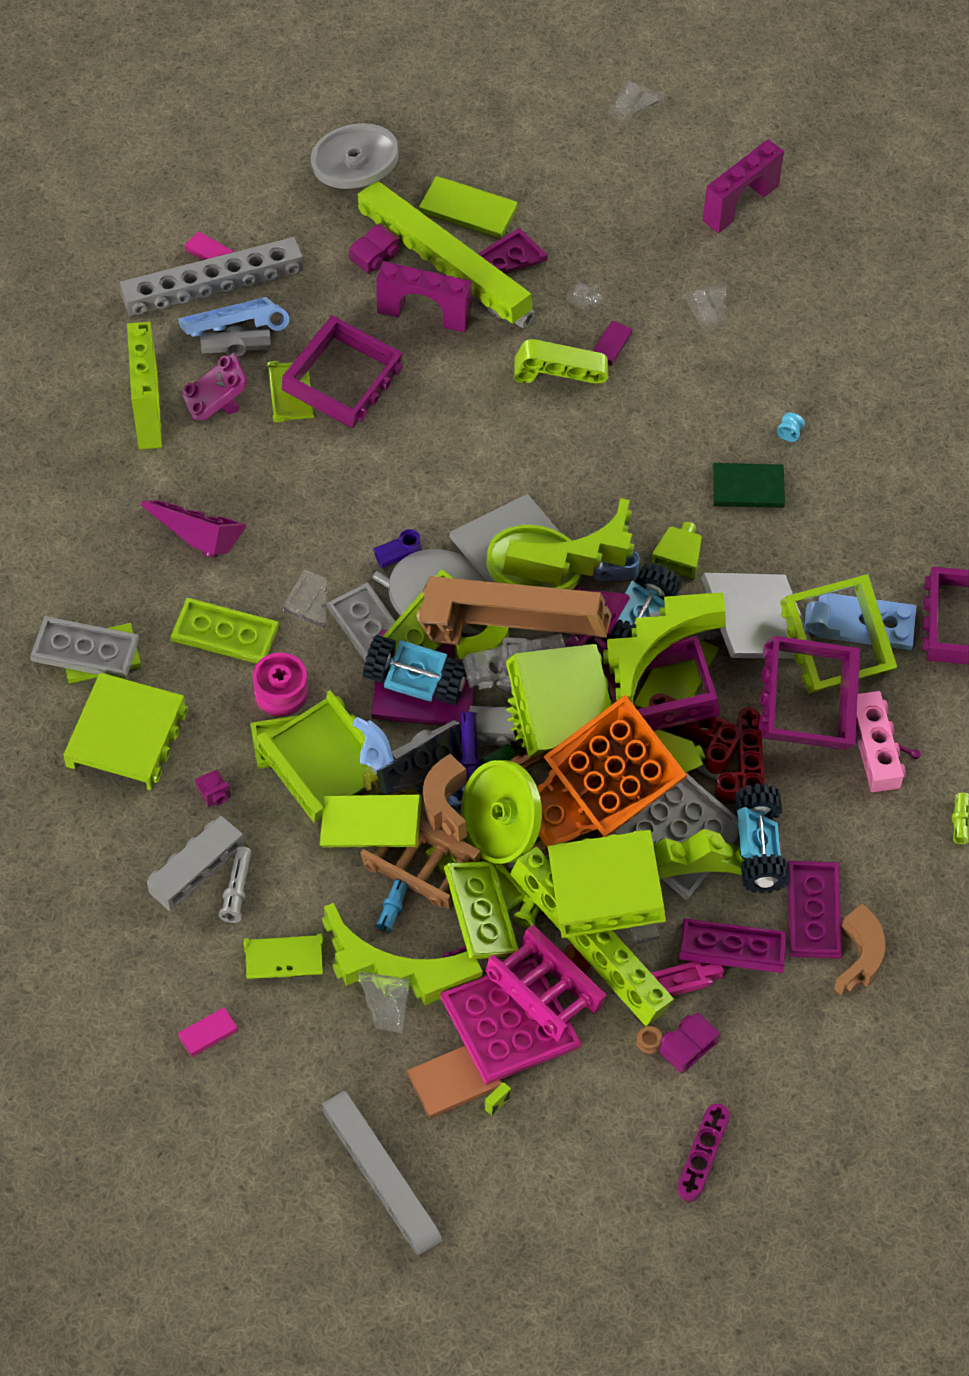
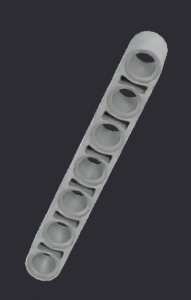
[321,1091,443,1256]

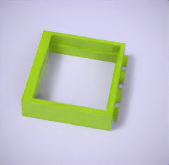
[127,322,162,449]
[780,574,897,694]

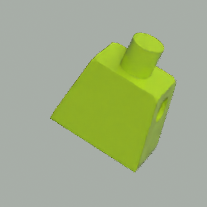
[651,522,702,580]

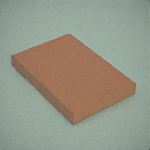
[407,1046,502,1119]

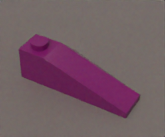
[141,500,246,557]

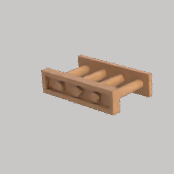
[361,819,482,910]

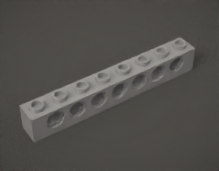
[120,237,303,316]

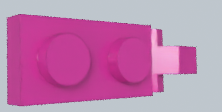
[651,961,724,996]

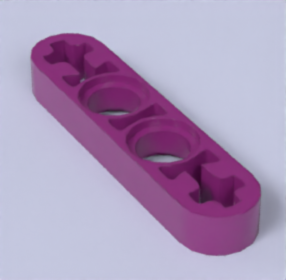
[677,1103,730,1201]

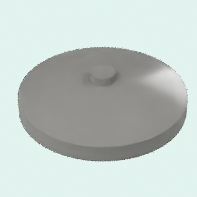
[311,123,399,189]
[389,549,485,624]

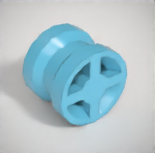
[777,412,805,442]

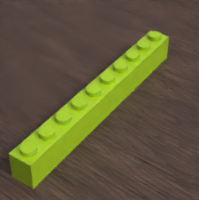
[357,181,532,324]

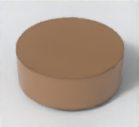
[636,1026,663,1054]

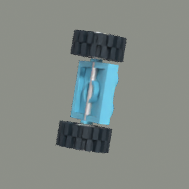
[602,563,681,643]
[363,635,469,706]
[735,784,789,893]

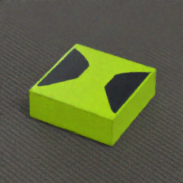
[485,1083,511,1116]

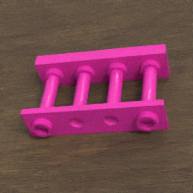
[485,925,607,1042]

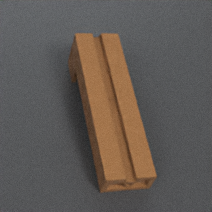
[417,576,612,645]

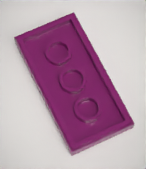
[787,861,842,958]
[679,918,787,973]

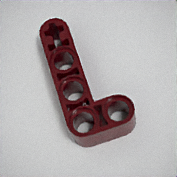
[649,694,740,774]
[715,707,765,804]

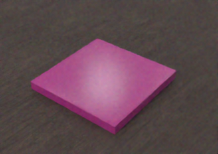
[440,957,581,1085]

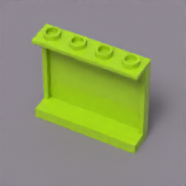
[505,644,613,757]
[63,673,188,790]
[256,690,378,822]
[548,830,666,938]

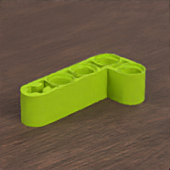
[514,339,608,383]

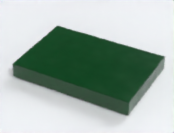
[712,463,785,508]

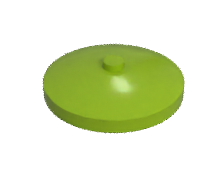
[486,525,582,590]
[461,760,542,864]

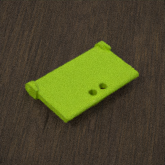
[266,361,315,422]
[243,934,324,979]

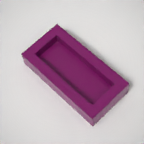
[593,321,632,366]

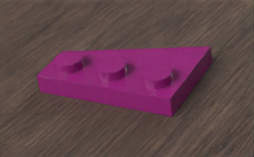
[477,228,548,273]

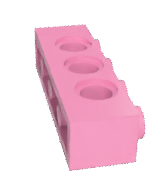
[856,691,906,792]

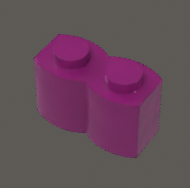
[349,223,400,274]
[659,1012,721,1074]

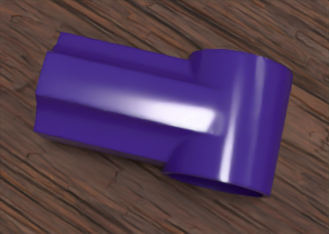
[373,529,422,568]

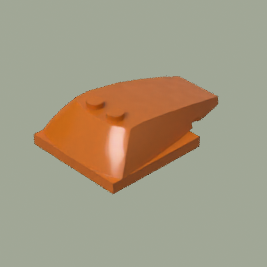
[537,695,688,848]

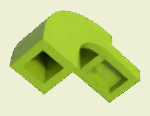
[454,625,509,671]

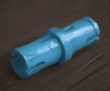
[376,880,409,932]

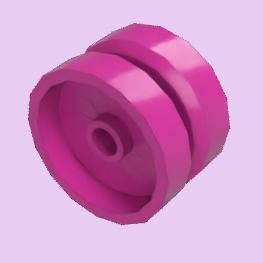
[252,652,308,716]

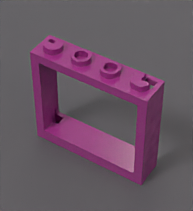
[282,315,403,428]
[922,567,969,665]
[602,636,720,731]
[759,636,860,750]

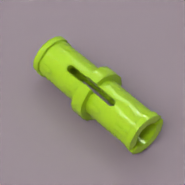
[952,792,969,844]

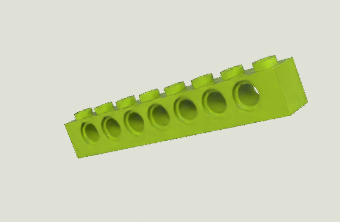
[510,846,674,1026]

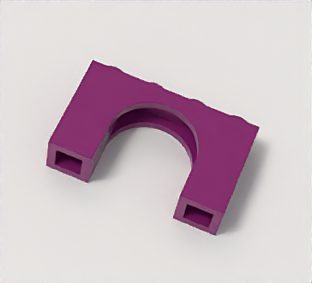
[702,139,784,233]
[376,261,472,332]

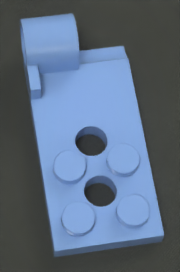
[178,297,289,337]
[804,593,917,650]

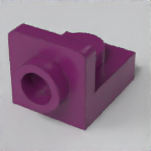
[195,769,231,807]

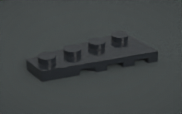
[376,724,463,795]

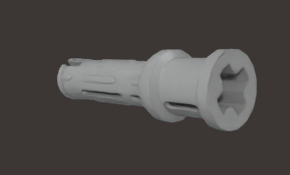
[219,847,252,923]

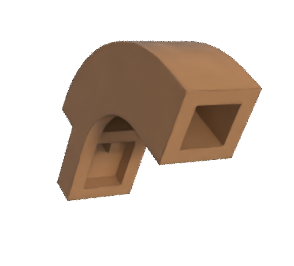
[423,754,467,842]
[834,903,885,996]

